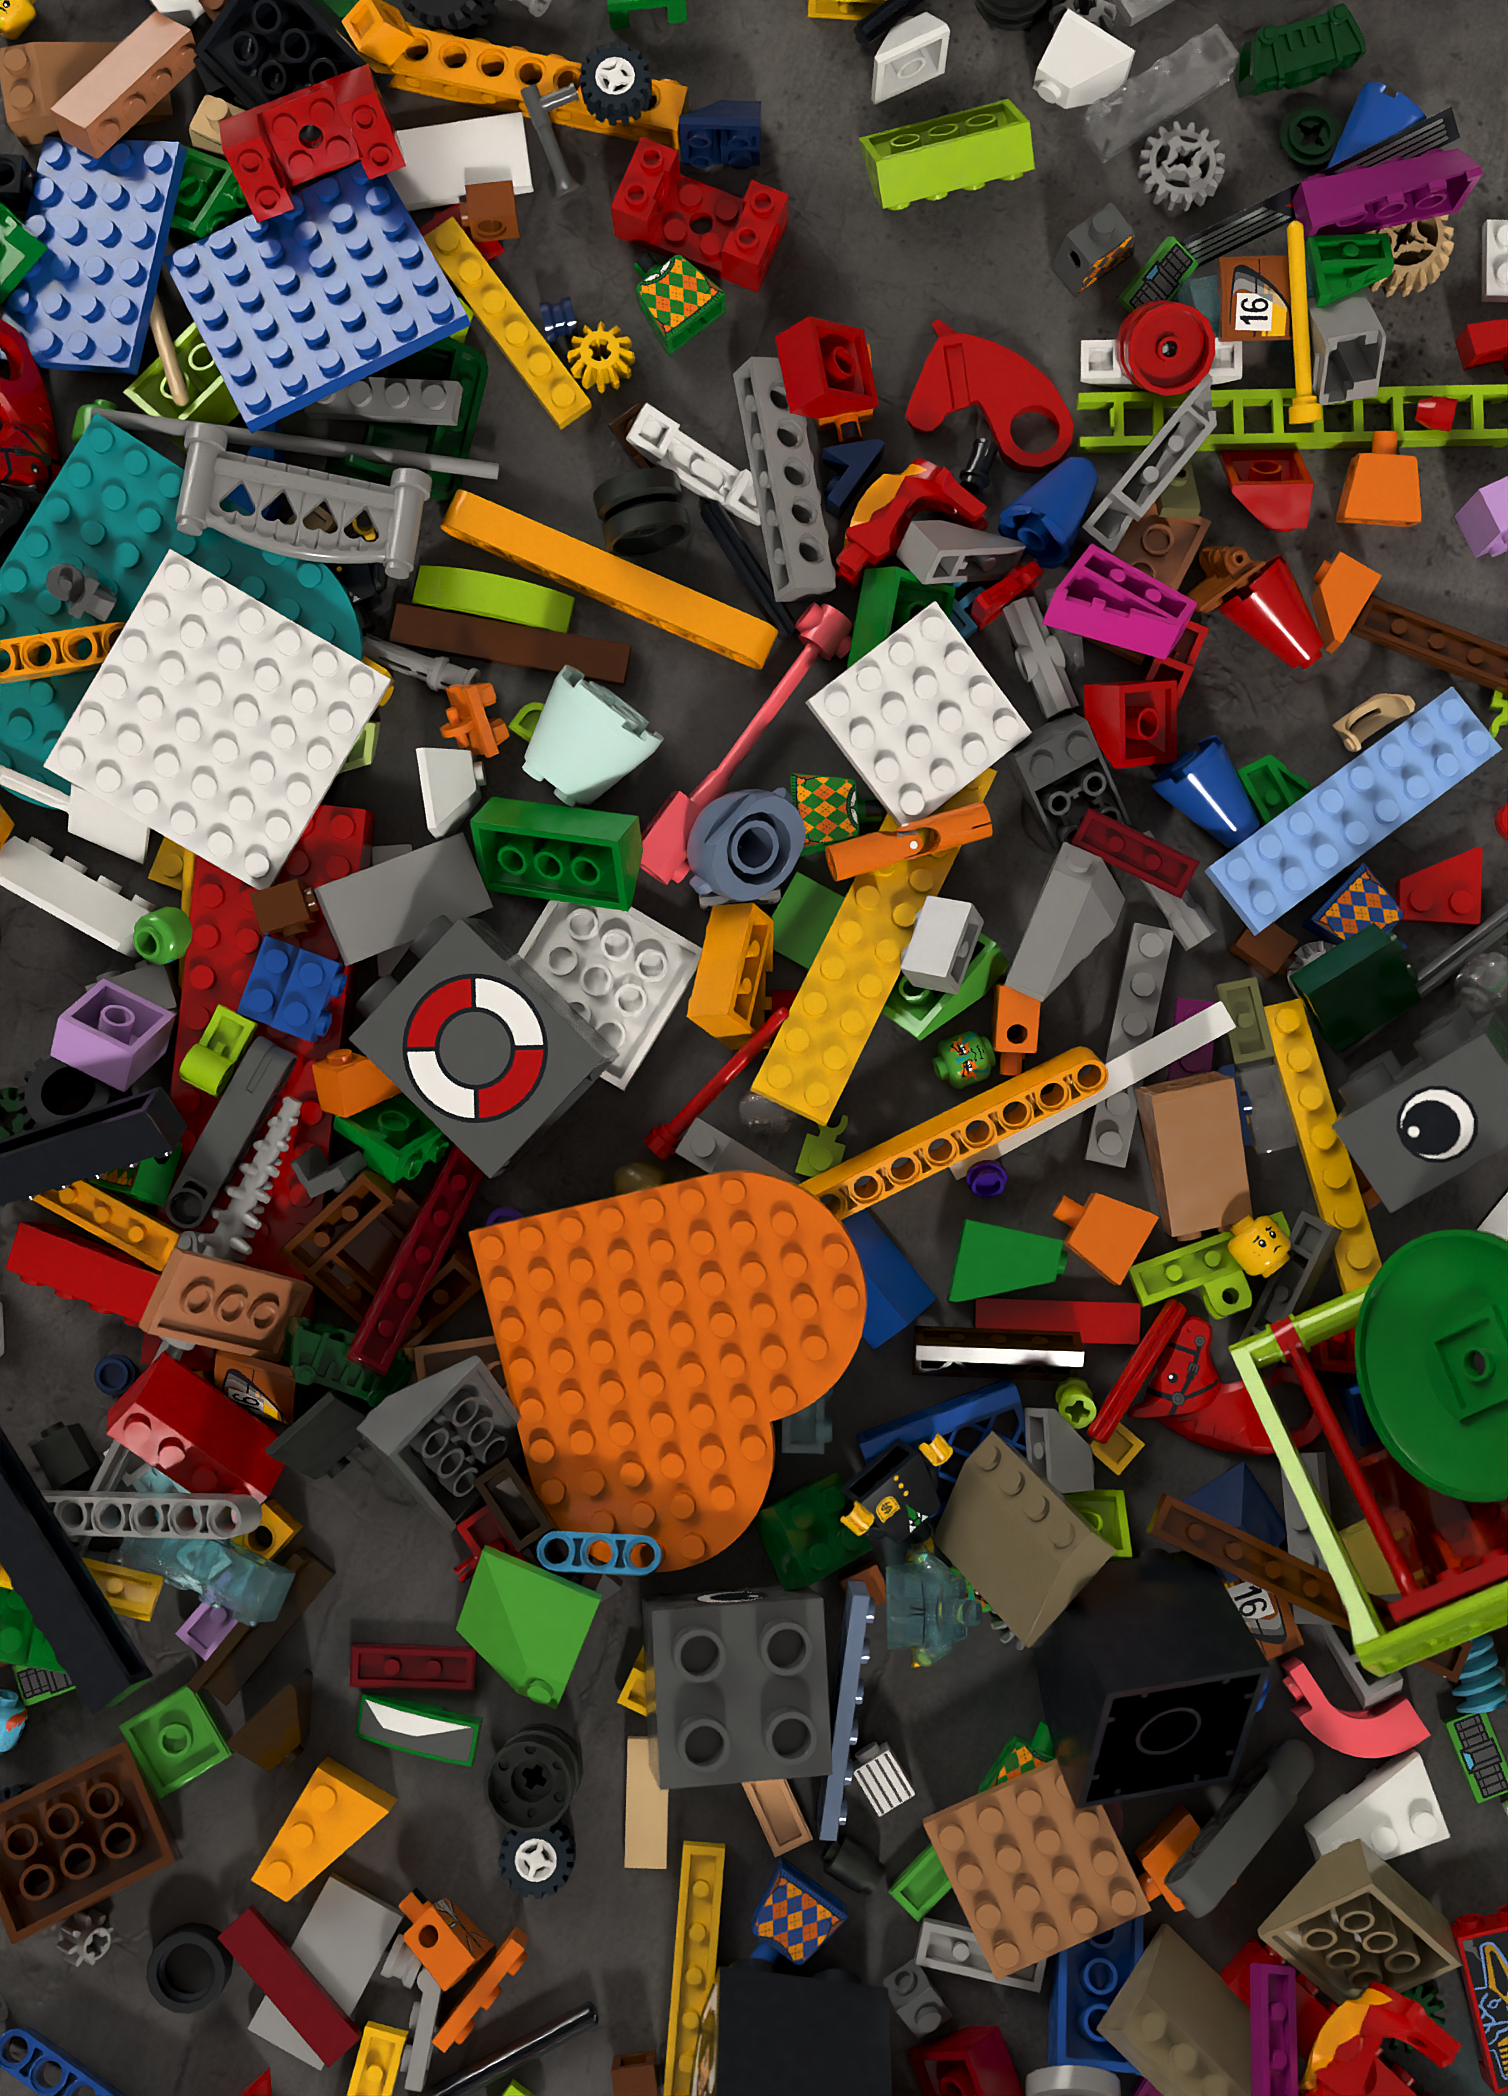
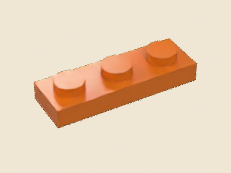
[431,1926,529,2053]

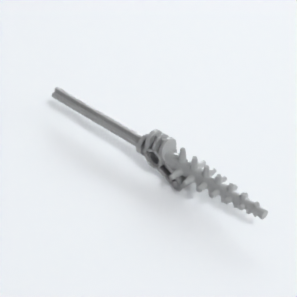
[68,1096,302,1546]

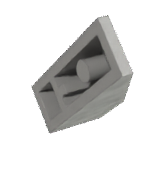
[896,520,1026,584]
[675,1117,802,1185]
[1318,1625,1403,1711]

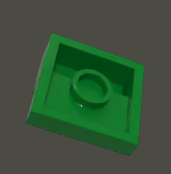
[170,145,248,242]
[333,1092,449,1184]
[0,1587,67,1674]

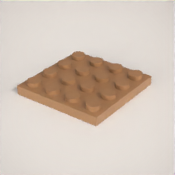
[923,1758,1152,1981]

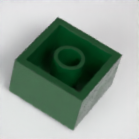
[752,1472,873,1591]

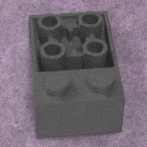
[1003,711,1132,856]

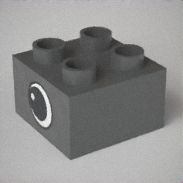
[1332,1005,1508,1213]
[641,1586,833,1790]

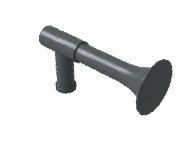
[520,82,589,204]

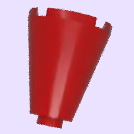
[1216,554,1324,670]

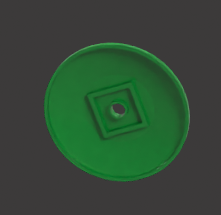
[1355,1229,1508,1502]

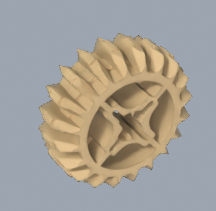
[1360,214,1454,297]

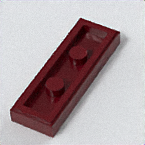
[1071,808,1201,899]
[349,1642,477,1691]

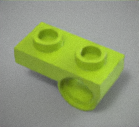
[179,1005,259,1098]

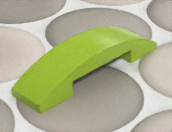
[411,566,575,633]

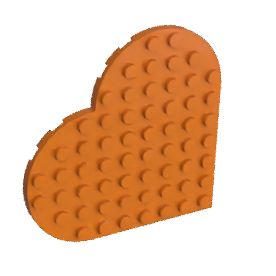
[469,1170,868,1572]

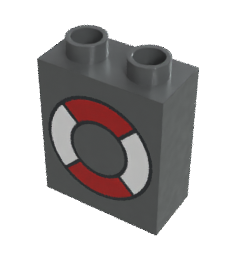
[349,915,620,1178]

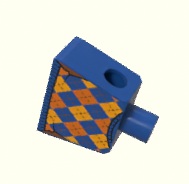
[1302,863,1407,949]
[750,1857,848,1966]

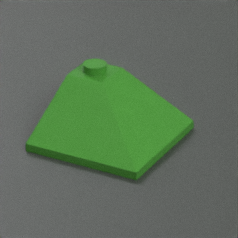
[881,932,1010,1041]
[456,1545,603,1709]

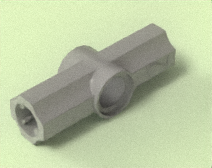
[1001,596,1079,721]

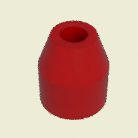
[1415,396,1457,432]

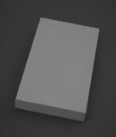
[313,832,493,966]
[247,1872,405,2071]

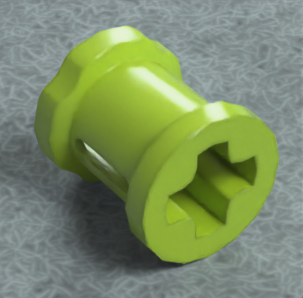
[1055,1377,1096,1429]

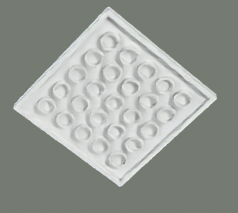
[43,549,391,890]

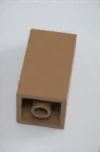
[1134,1071,1253,1241]

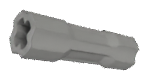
[1141,830,1217,951]

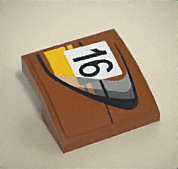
[1217,255,1293,342]
[214,1349,303,1426]
[1222,1578,1304,1661]

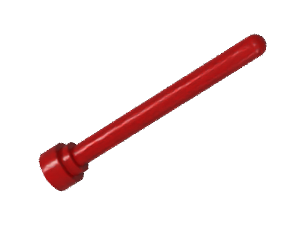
[644,1007,789,1161]

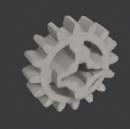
[1137,121,1225,211]

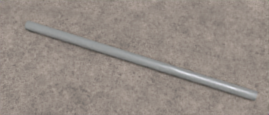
[91,408,499,480]

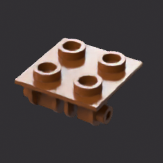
[1183,546,1266,613]

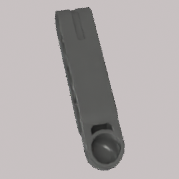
[166,1036,298,1229]
[1164,1739,1316,1918]

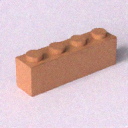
[50,11,199,160]

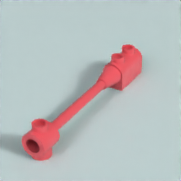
[640,602,854,885]

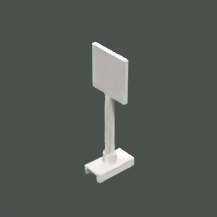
[0,765,150,864]

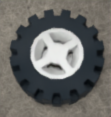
[580,42,652,126]
[498,1819,576,1899]

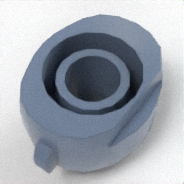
[686,787,806,902]

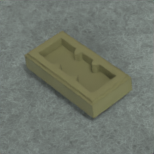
[1155,459,1201,519]

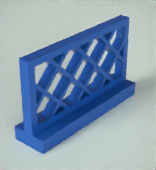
[856,1379,1026,1519]

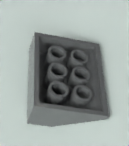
[356,1355,524,1532]

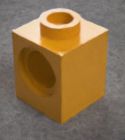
[341,0,415,67]
[230,1499,303,1569]

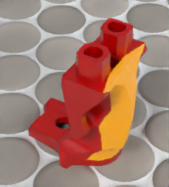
[836,458,989,590]
[1298,1981,1462,2096]

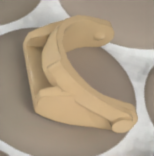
[1332,693,1415,752]

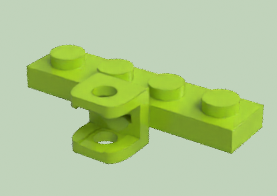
[1128,1211,1291,1320]

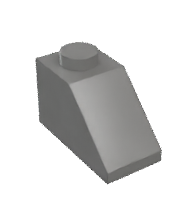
[1024,1407,1095,1494]

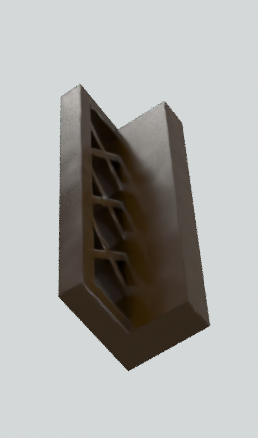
[912,1325,1084,1381]
[186,1546,336,1706]

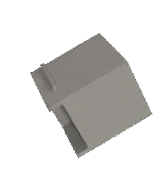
[1307,289,1387,406]

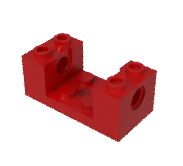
[218,64,406,223]
[610,137,789,293]

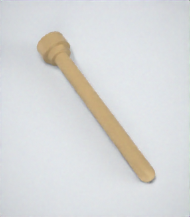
[149,291,189,406]

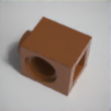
[460,180,520,243]

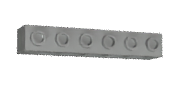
[733,357,836,602]

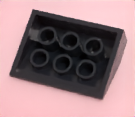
[194,0,395,142]

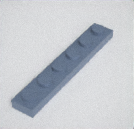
[815,1580,875,1841]

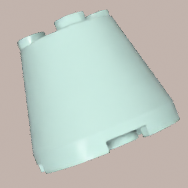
[522,665,664,807]

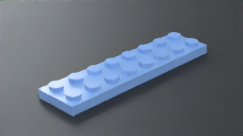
[1204,686,1502,936]

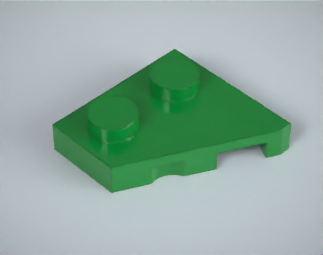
[1305,233,1395,307]
[1236,754,1312,829]

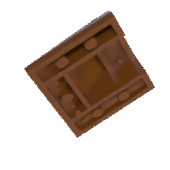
[279,1170,482,1350]

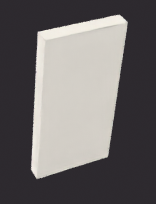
[386,112,534,211]

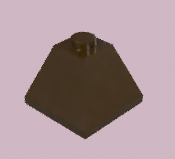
[226,1668,313,1772]

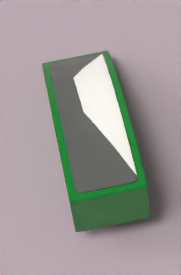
[355,1692,484,1767]

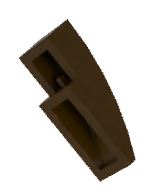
[472,1457,569,1577]

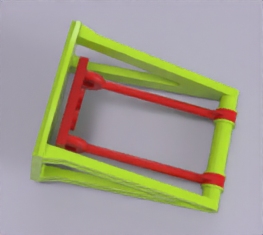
[1228,1282,1508,1677]

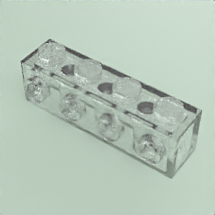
[1081,24,1240,164]

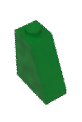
[946,1219,1068,1302]

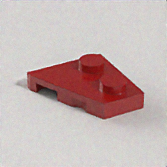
[970,560,1044,632]
[1395,847,1483,927]

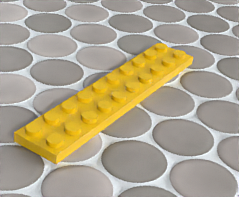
[750,768,998,1127]

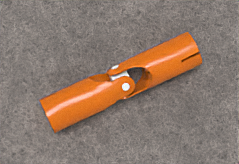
[825,802,993,882]

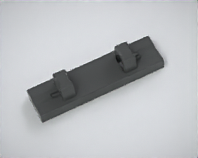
[1232,1210,1342,1379]

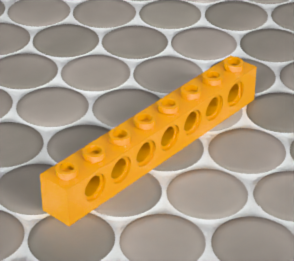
[386,22,689,150]

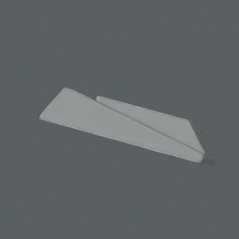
[1076,373,1217,554]

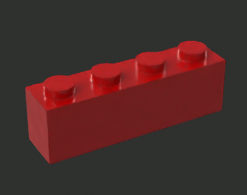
[5,1221,163,1328]

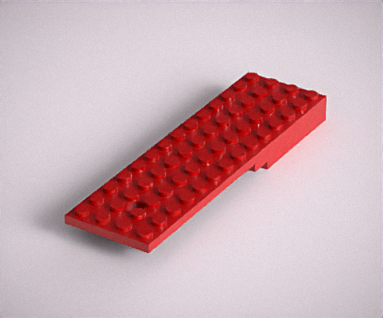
[141,805,375,1371]

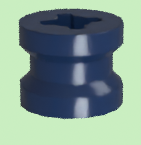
[539,297,579,343]

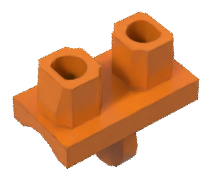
[440,683,510,758]

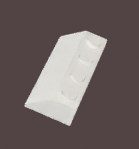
[0,836,157,961]

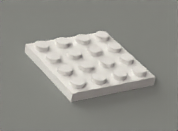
[805,601,1032,827]
[517,900,702,1092]

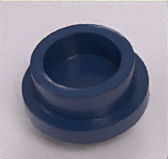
[94,1354,137,1396]

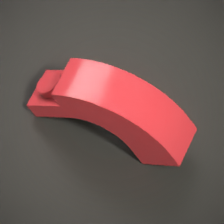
[1280,1656,1431,1758]

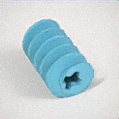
[1451,1634,1508,1714]

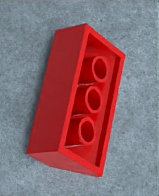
[106,1350,285,1525]

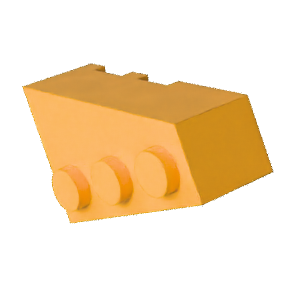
[687,902,774,1050]
[251,1756,398,1902]

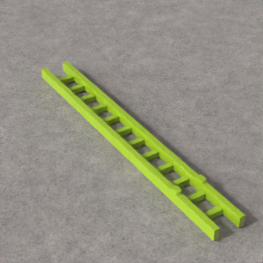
[1076,384,1508,454]

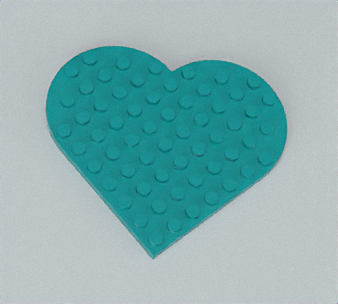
[0,413,364,810]

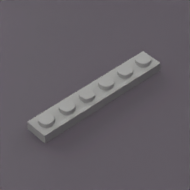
[1083,922,1174,1169]

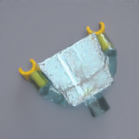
[886,1537,983,1668]

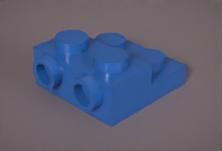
[236,935,347,1042]

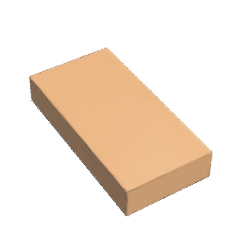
[742,1779,813,1857]

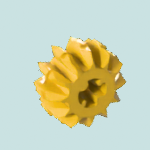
[567,321,635,394]

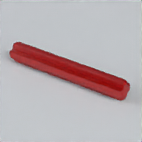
[1087,1298,1187,1444]

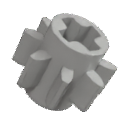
[56,1909,113,1967]

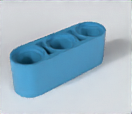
[537,1531,663,1576]

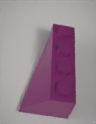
[1292,148,1483,245]

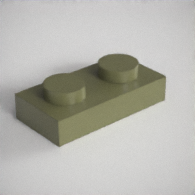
[1213,977,1275,1065]

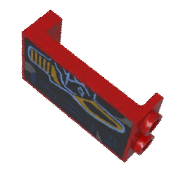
[1450,1905,1508,2094]

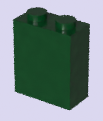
[1289,923,1422,1053]

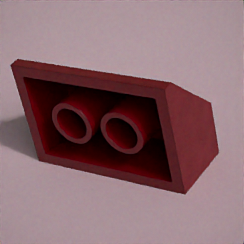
[907,2026,1025,2096]

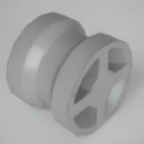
[380,1933,422,1989]

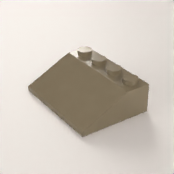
[932,1431,1116,1648]
[1257,1838,1462,2006]
[1096,1923,1252,2096]

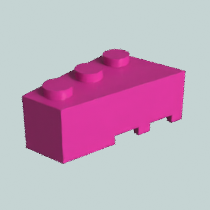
[1042,543,1198,660]

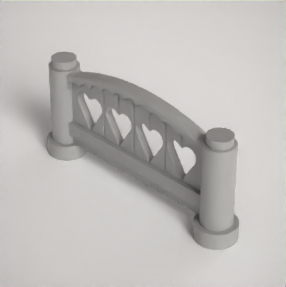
[175,423,432,579]

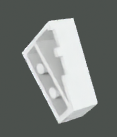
[1303,1748,1450,1862]

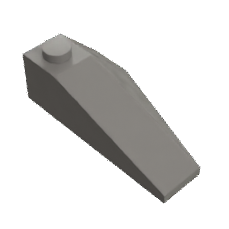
[1004,842,1125,1002]

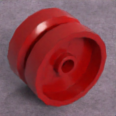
[1115,300,1215,396]

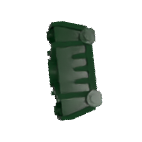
[1235,3,1366,98]
[282,1316,414,1408]

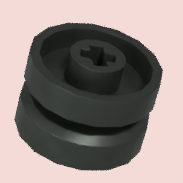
[593,467,691,557]

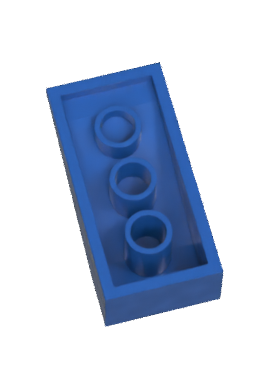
[1048,1915,1143,2073]

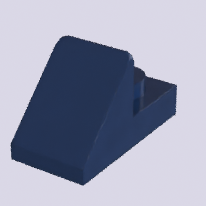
[822,438,885,520]

